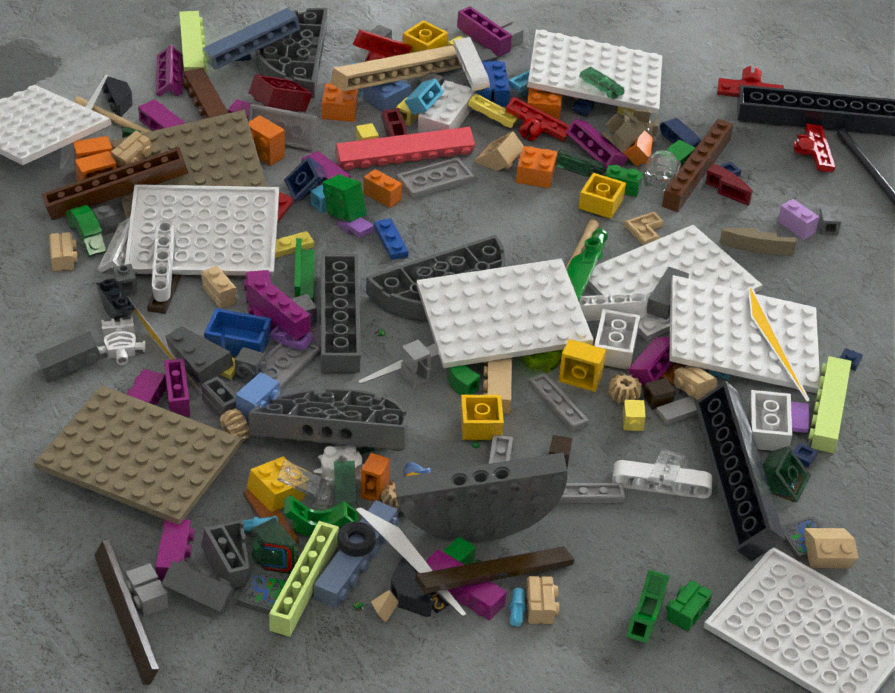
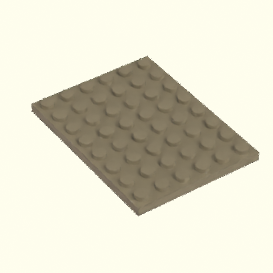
[110,110,267,219]
[34,385,242,525]

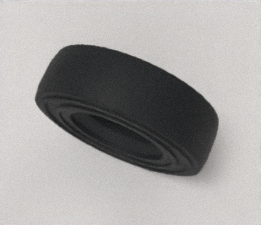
[337,521,376,557]

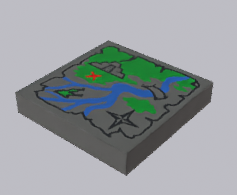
[781,516,823,561]
[237,569,288,614]

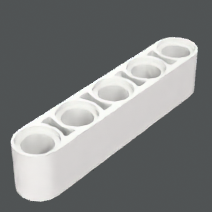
[453,37,490,91]
[152,219,175,302]
[579,293,647,321]
[612,460,713,499]

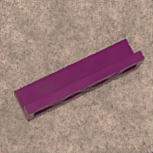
[156,45,182,97]

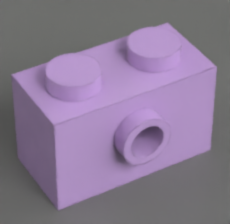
[778,199,819,240]

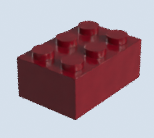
[249,75,312,112]

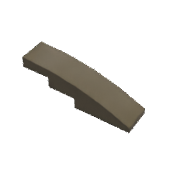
[719,228,796,256]

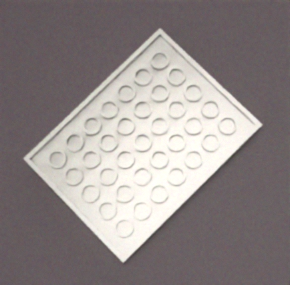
[527,29,662,114]
[0,85,111,165]
[125,185,279,276]
[587,225,762,341]
[416,258,593,368]
[669,275,820,394]
[704,548,895,693]

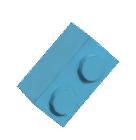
[404,78,444,115]

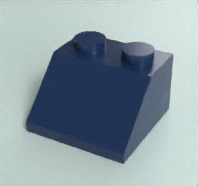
[284,156,327,202]

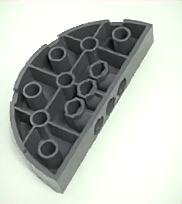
[256,8,328,99]
[366,235,506,321]
[248,389,409,451]
[394,452,567,542]

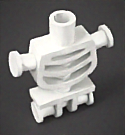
[97,317,146,365]

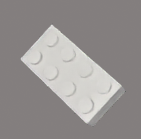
[418,80,476,133]

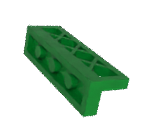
[294,238,315,301]

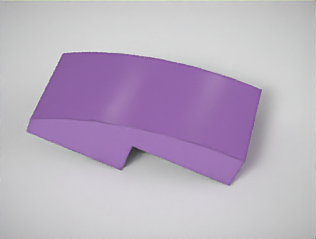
[337,218,374,238]
[269,326,314,350]
[791,401,809,433]

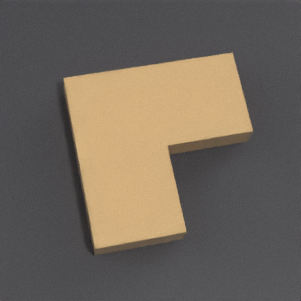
[624,211,664,245]

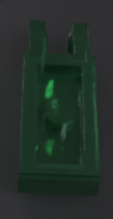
[579,67,625,100]
[556,149,604,177]
[334,461,356,509]

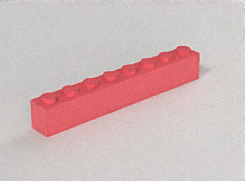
[335,127,475,170]

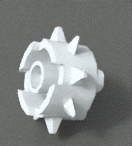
[313,445,364,492]

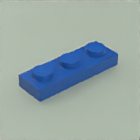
[374,218,409,260]

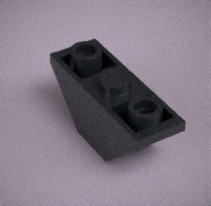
[102,76,133,117]
[96,278,135,320]
[390,557,434,617]

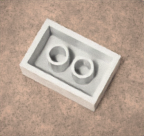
[594,309,640,369]
[748,390,792,452]

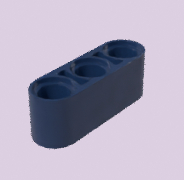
[660,118,701,148]

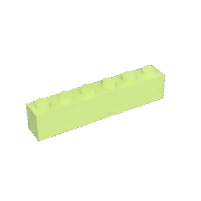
[179,11,207,73]
[808,356,851,453]
[269,521,339,637]

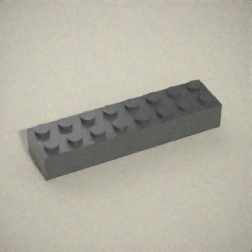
[321,254,361,373]

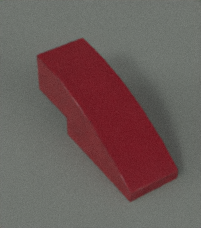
[381,108,408,137]
[705,163,753,206]

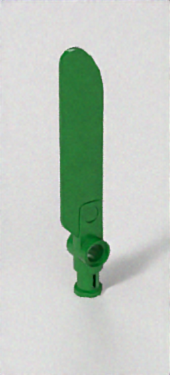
[566,228,608,301]

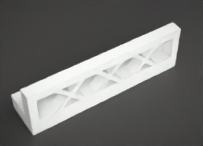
[97,218,130,273]

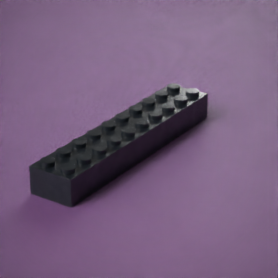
[737,85,895,136]
[695,381,785,561]

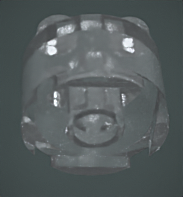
[643,150,681,190]

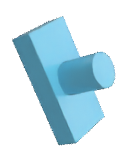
[509,70,529,96]

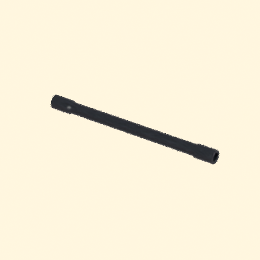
[836,128,895,206]

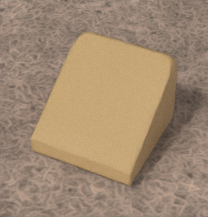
[371,590,399,622]

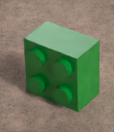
[322,174,367,223]

